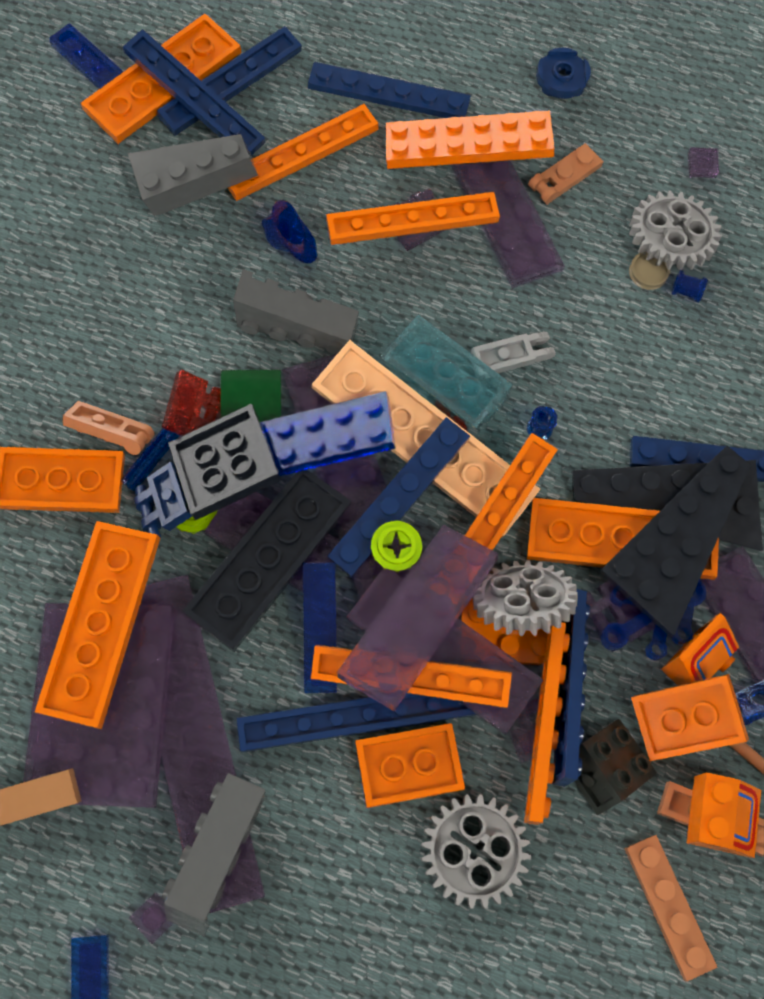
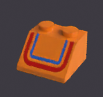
[661,613,739,685]
[686,772,762,858]

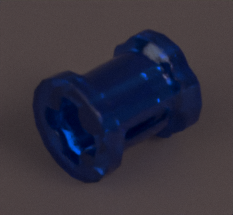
[671,270,708,303]
[527,406,558,440]

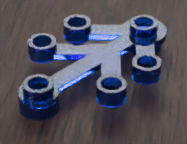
[600,580,706,661]

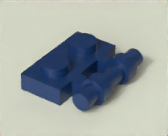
[134,462,192,539]

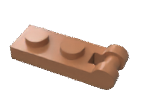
[528,143,603,204]
[63,401,154,455]

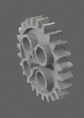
[629,191,722,271]
[473,560,578,636]
[421,794,531,909]

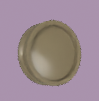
[629,252,670,290]

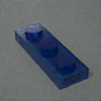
[49,23,123,89]

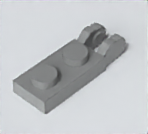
[470,331,556,378]

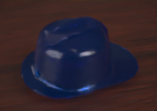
[261,200,318,264]

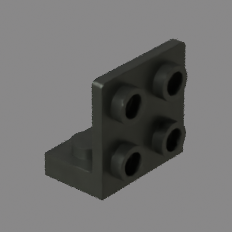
[574,719,656,815]

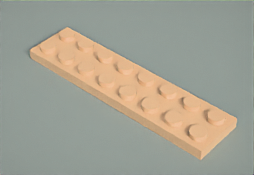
[312,340,540,538]

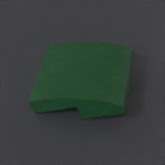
[221,370,282,429]

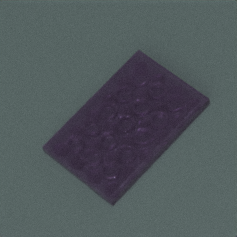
[23,603,175,808]

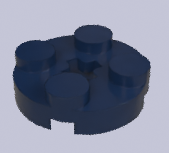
[536,48,591,99]

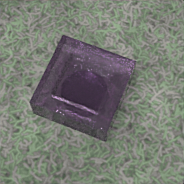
[688,147,719,178]
[129,892,174,944]

